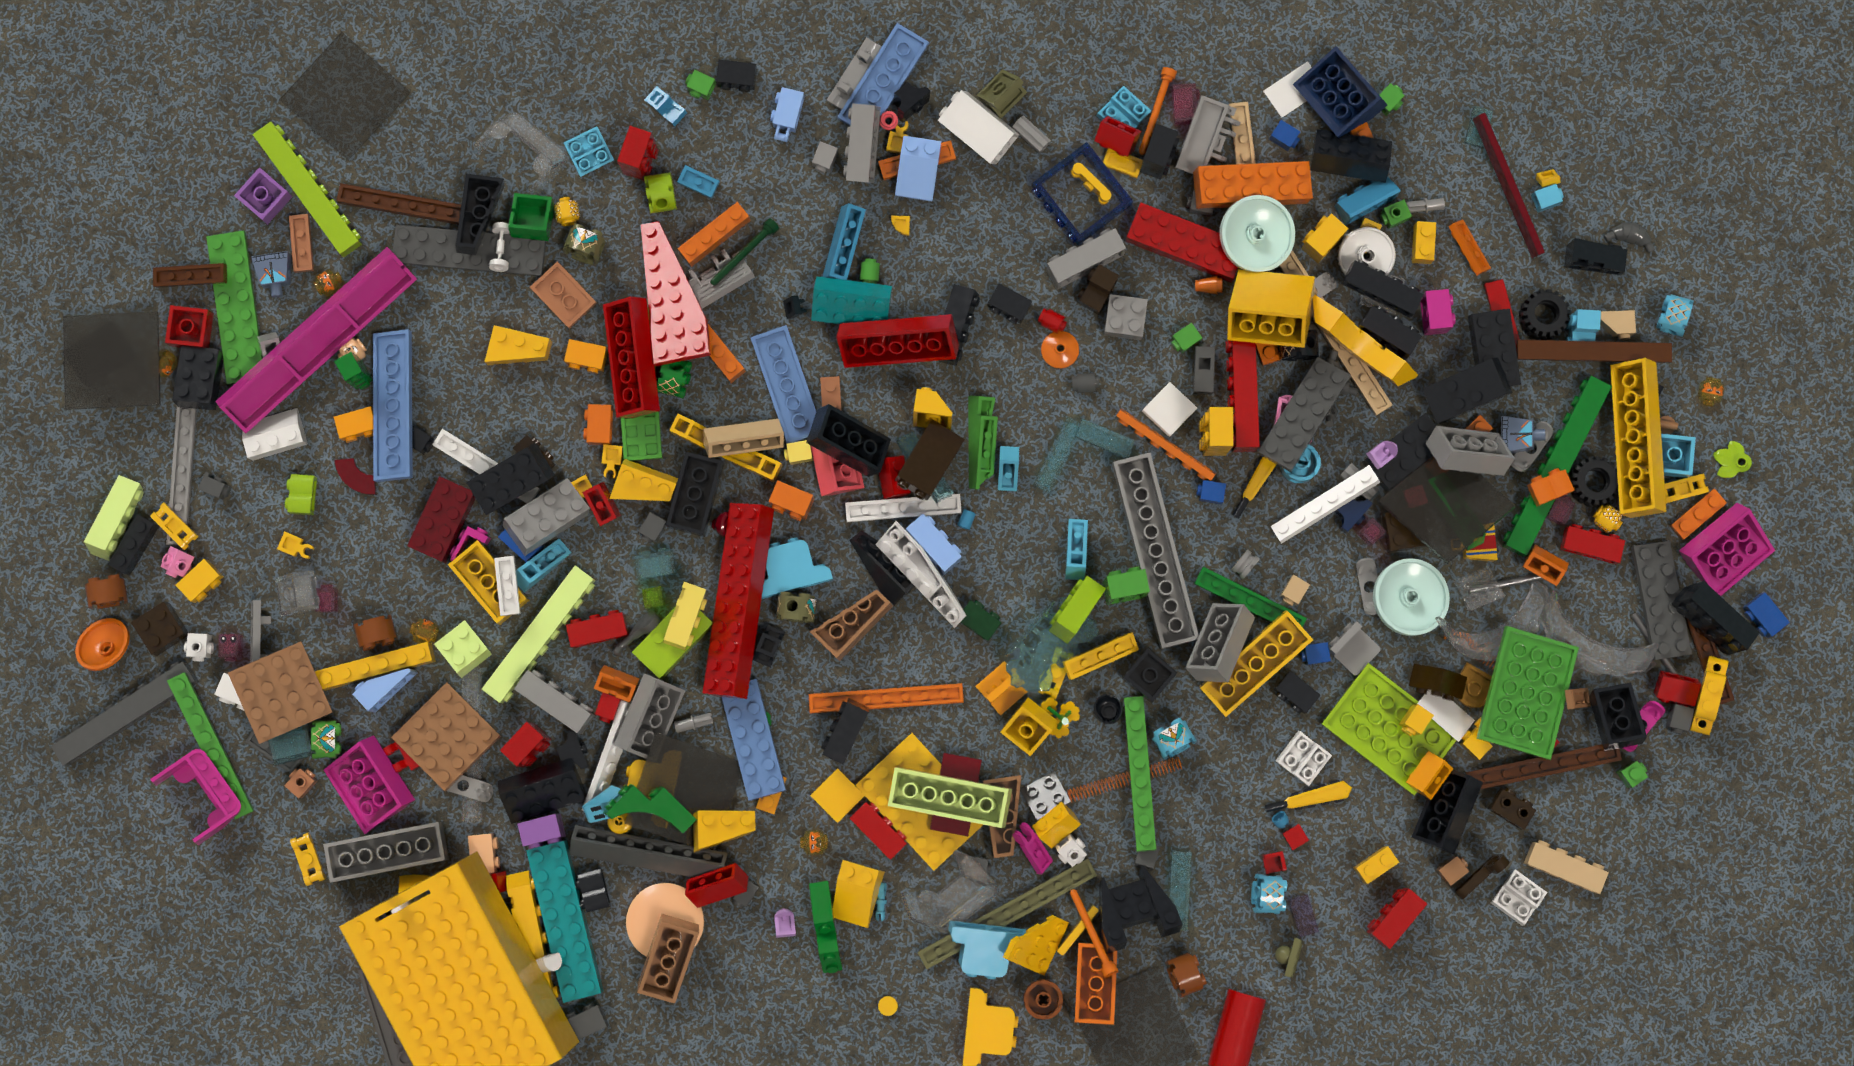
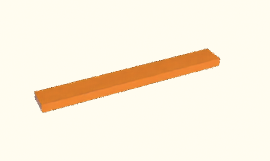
[809,683,964,714]

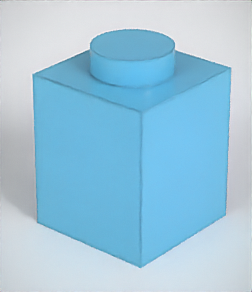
[1531,184,1563,213]

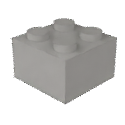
[1104,294,1148,340]

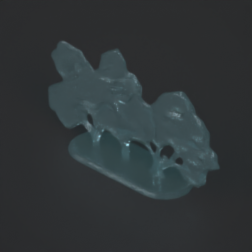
[1004,597,1099,692]

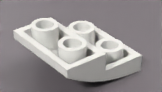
[1142,382,1197,437]
[1276,730,1332,786]
[1491,869,1547,926]

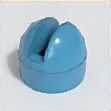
[1272,811,1289,828]

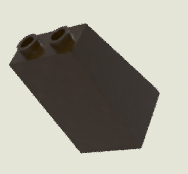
[894,419,965,500]

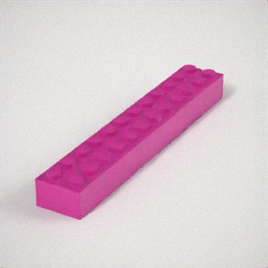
[215,247,417,434]

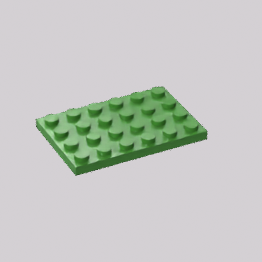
[1476,626,1579,760]

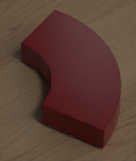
[334,458,377,495]

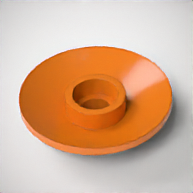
[1041,331,1079,369]

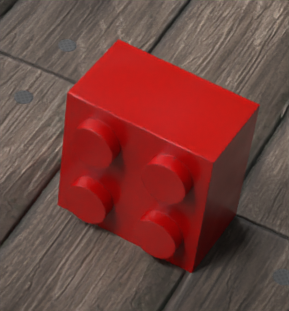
[165,305,214,348]

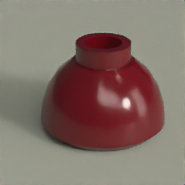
[712,511,729,537]

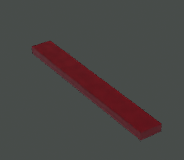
[1473,113,1545,258]

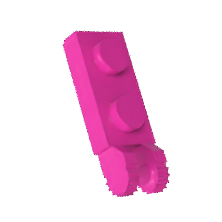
[1012,822,1053,875]

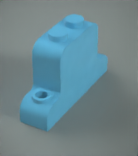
[762,537,833,599]
[948,921,1026,979]

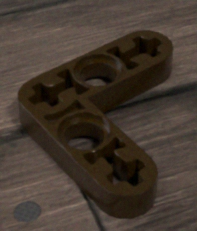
[1455,854,1510,900]

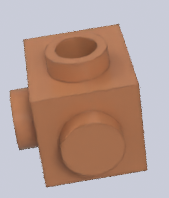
[284,768,318,799]

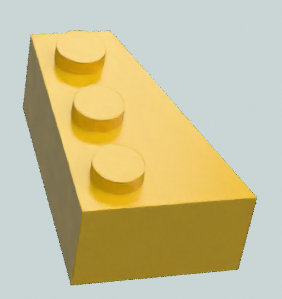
[485,325,552,365]
[609,459,678,501]
[693,811,756,853]

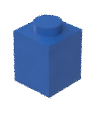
[1269,120,1300,151]
[1196,480,1226,505]
[1300,642,1331,665]

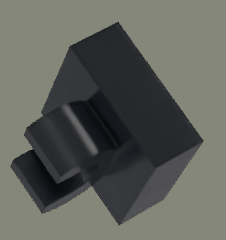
[783,295,807,319]

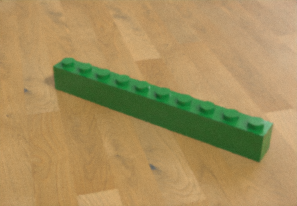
[1502,376,1612,557]

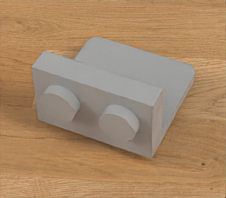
[1329,621,1380,675]

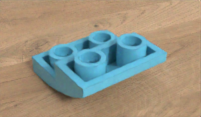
[1096,86,1151,128]
[564,126,614,177]

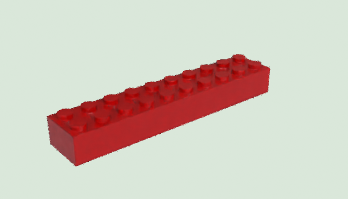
[702,503,774,699]

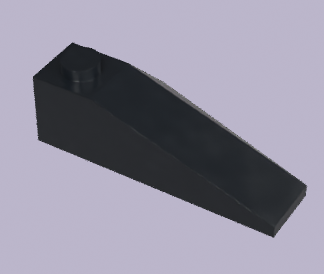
[850,530,915,606]

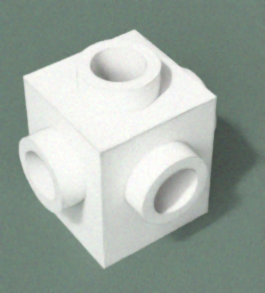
[184,633,214,662]
[1055,834,1087,867]

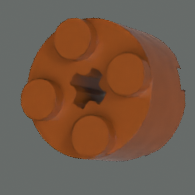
[85,574,128,609]
[353,615,397,651]
[1165,952,1207,998]
[1023,979,1063,1020]

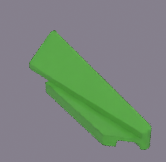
[968,396,998,489]

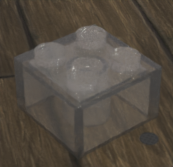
[275,571,320,617]

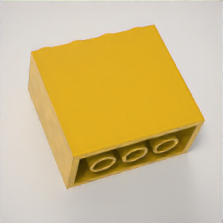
[1227,269,1315,348]

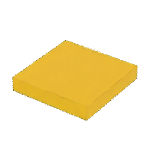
[810,768,865,823]

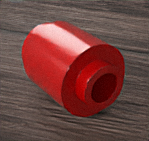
[1038,308,1067,334]

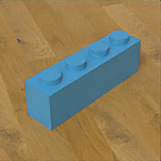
[822,203,866,280]

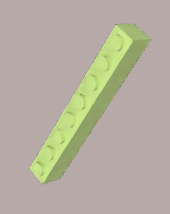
[482,566,596,704]

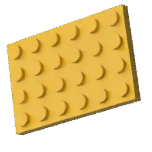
[855,733,983,871]

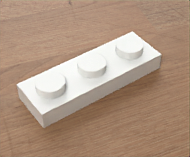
[494,556,521,616]

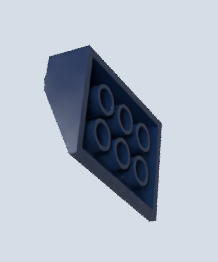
[1293,46,1387,138]

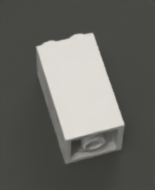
[938,90,1020,164]

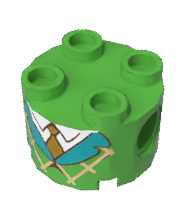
[311,720,341,759]

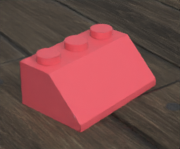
[810,445,864,496]

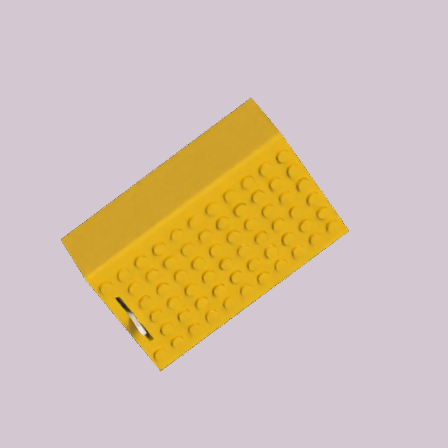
[339,852,579,1066]

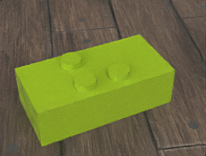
[632,608,713,680]

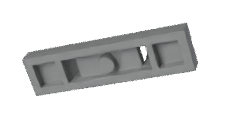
[827,37,882,110]
[250,600,271,663]

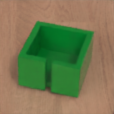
[508,193,554,241]

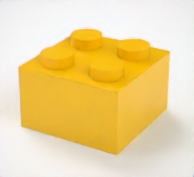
[1301,213,1349,263]
[1000,697,1058,756]

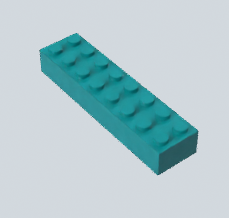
[526,840,604,1003]

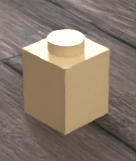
[1280,575,1310,606]

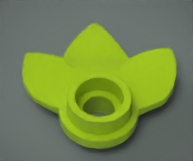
[1713,441,1752,478]

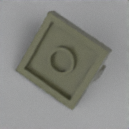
[976,69,1027,119]

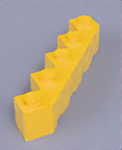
[506,870,559,998]

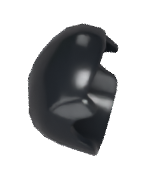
[1093,694,1123,724]

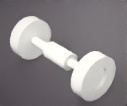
[489,222,510,272]

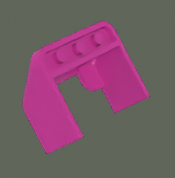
[150,749,242,845]

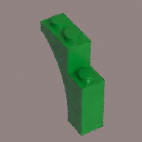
[603,784,697,834]
[809,881,843,973]

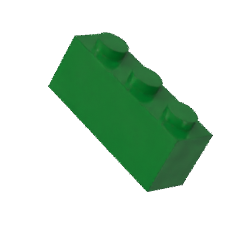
[334,352,373,390]

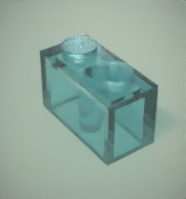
[634,548,677,580]
[268,728,312,766]

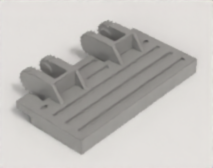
[1174,95,1241,174]
[688,249,755,309]

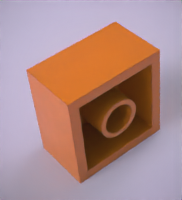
[768,480,815,521]

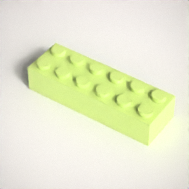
[888,767,1012,828]

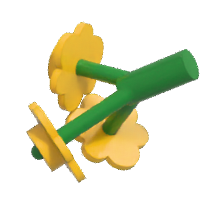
[1041,697,1080,739]

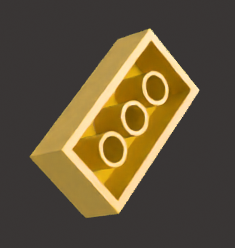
[1199,407,1233,456]
[448,540,530,625]

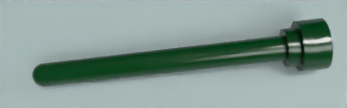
[710,218,779,285]

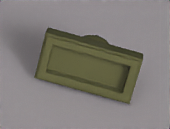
[1275,938,1303,978]

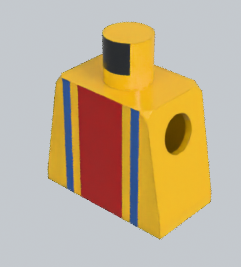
[1451,524,1498,562]

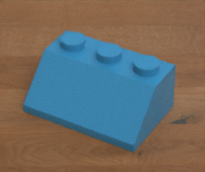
[1334,176,1401,226]

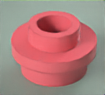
[880,111,898,130]

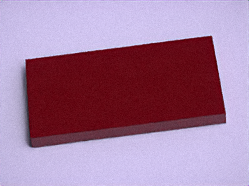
[930,753,982,837]

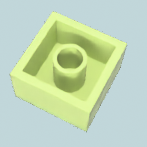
[434,620,492,678]

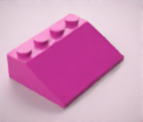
[1679,503,1775,596]
[324,735,415,834]

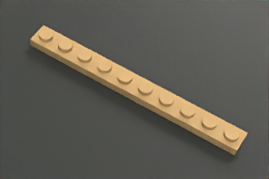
[1279,250,1392,416]

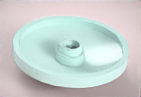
[1220,195,1295,272]
[1373,558,1450,636]

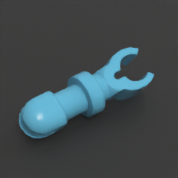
[875,883,887,921]

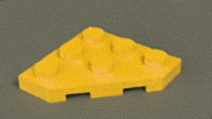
[1003,915,1069,976]

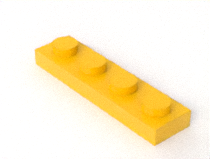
[1062,632,1139,680]

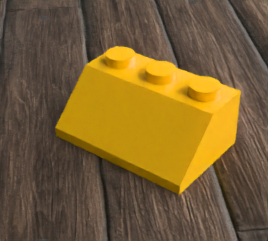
[913,387,953,430]

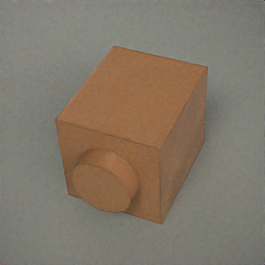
[1436,856,1469,886]

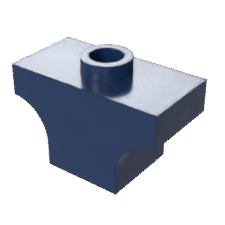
[1334,499,1373,534]

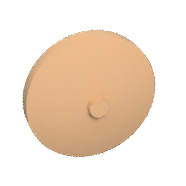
[626,883,704,957]

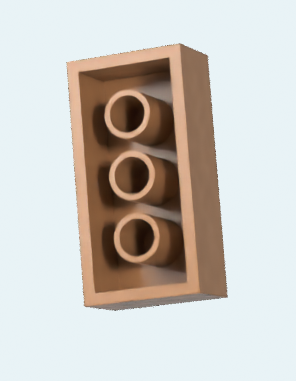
[637,914,699,1004]

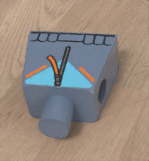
[251,251,292,298]
[1501,416,1546,454]

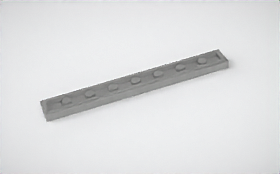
[166,407,197,546]

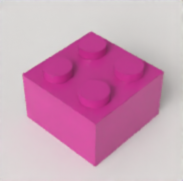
[1420,289,1456,335]

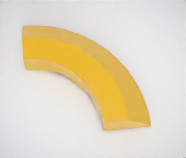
[1312,295,1418,386]

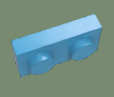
[677,165,720,199]

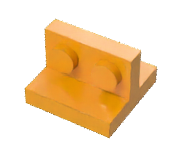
[975,661,1030,716]

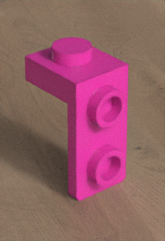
[450,526,491,561]

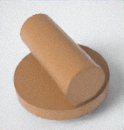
[1660,416,1678,434]

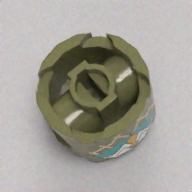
[562,224,606,265]
[776,592,816,623]

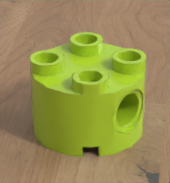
[644,172,677,214]

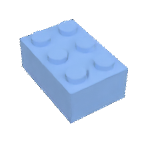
[905,514,962,576]

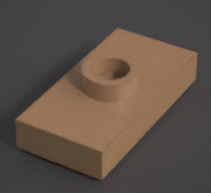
[1565,688,1591,709]

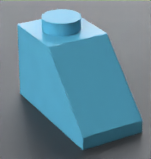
[998,446,1019,491]

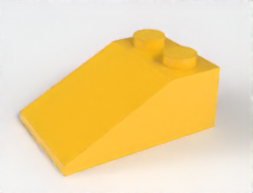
[833,860,885,928]

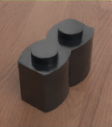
[575,869,611,912]

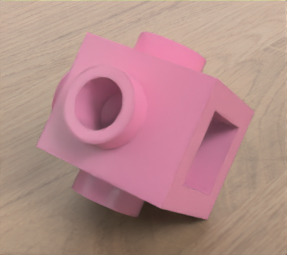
[161,546,194,578]

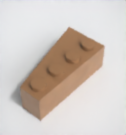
[810,590,893,661]
[983,775,1021,858]

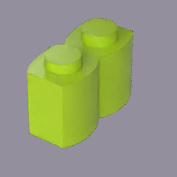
[285,474,317,515]

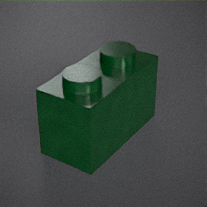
[960,600,1002,642]

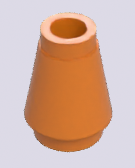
[1195,276,1223,295]

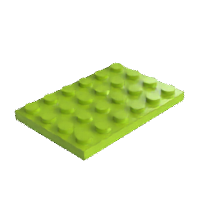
[1321,663,1456,796]

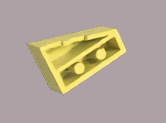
[663,582,707,650]

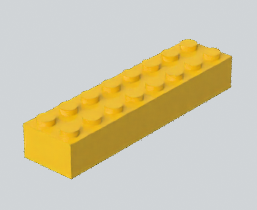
[1610,358,1666,518]

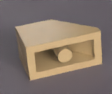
[1600,310,1636,340]

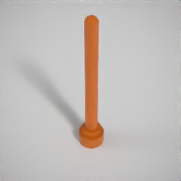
[1139,67,1177,155]
[1070,889,1119,978]

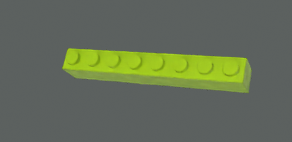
[252,121,362,258]

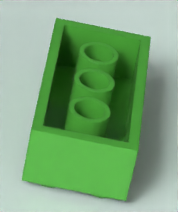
[1102,566,1150,605]

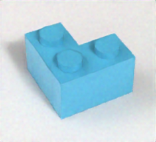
[1565,309,1601,341]

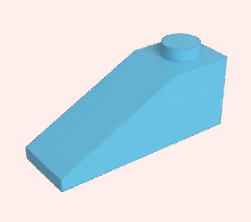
[1065,519,1088,580]
[516,539,572,593]

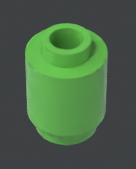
[860,259,880,284]

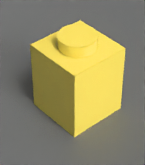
[784,440,813,465]

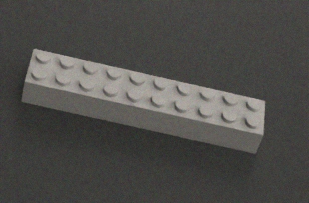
[1112,453,1199,650]

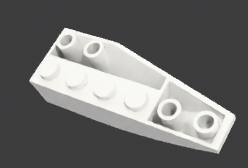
[875,521,966,628]

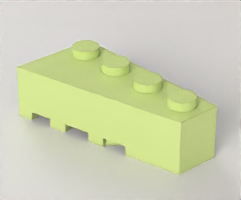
[84,475,144,561]

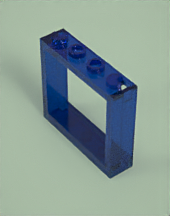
[1032,142,1133,245]

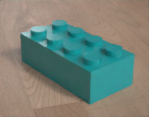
[811,276,892,324]

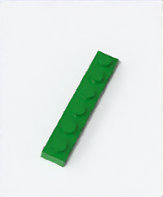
[1194,567,1307,627]

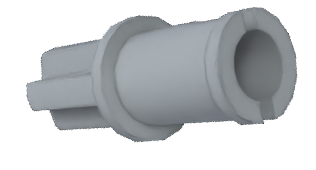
[1406,198,1445,213]
[674,713,713,733]

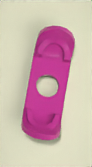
[1623,701,1665,752]

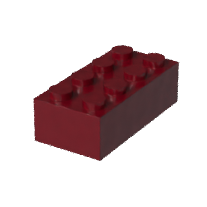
[407,476,476,564]

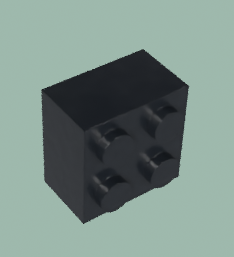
[1122,648,1178,703]

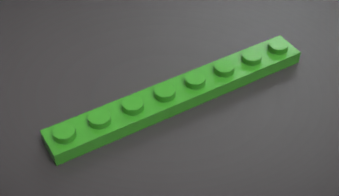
[167,672,254,820]
[1124,696,1156,852]

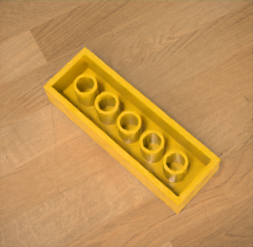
[1199,610,1313,717]

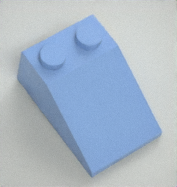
[895,136,941,202]
[352,668,418,713]

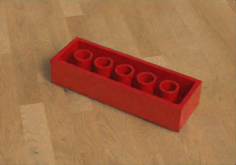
[1125,202,1238,283]
[603,296,660,418]
[836,314,959,368]
[1225,340,1260,452]

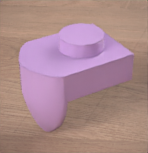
[1366,441,1398,469]
[774,908,796,938]

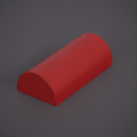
[1208,989,1266,1066]

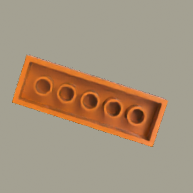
[1193,161,1313,209]

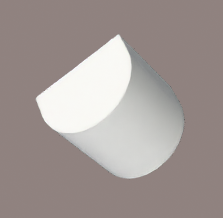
[536,953,562,972]

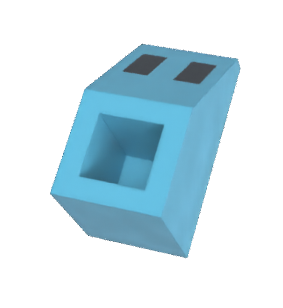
[582,785,620,823]

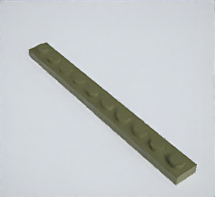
[917,858,1097,969]

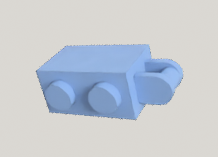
[770,87,805,142]

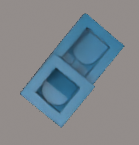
[645,86,687,126]

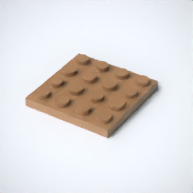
[228,641,332,744]
[391,683,501,792]

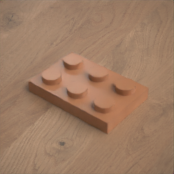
[530,261,597,329]

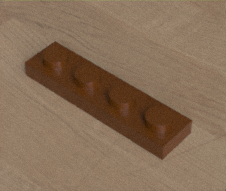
[153,263,227,288]

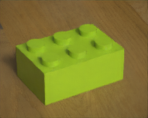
[1049,576,1106,644]

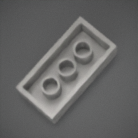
[843,103,881,183]
[1046,228,1126,290]
[1426,426,1515,476]
[503,478,590,556]
[1186,603,1255,683]
[514,670,595,734]
[614,673,685,762]

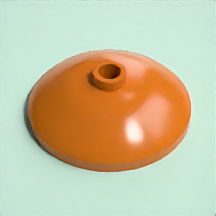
[75,618,130,671]

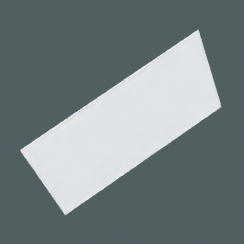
[1263,61,1312,117]
[1417,691,1475,742]

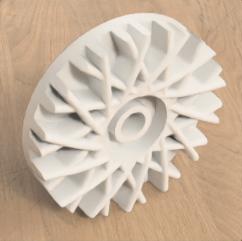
[1337,227,1396,276]

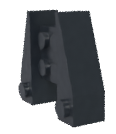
[1099,866,1183,954]

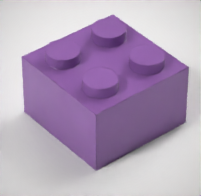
[234,167,293,225]
[518,814,566,849]

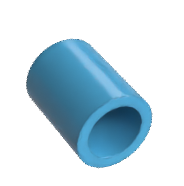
[957,509,976,530]

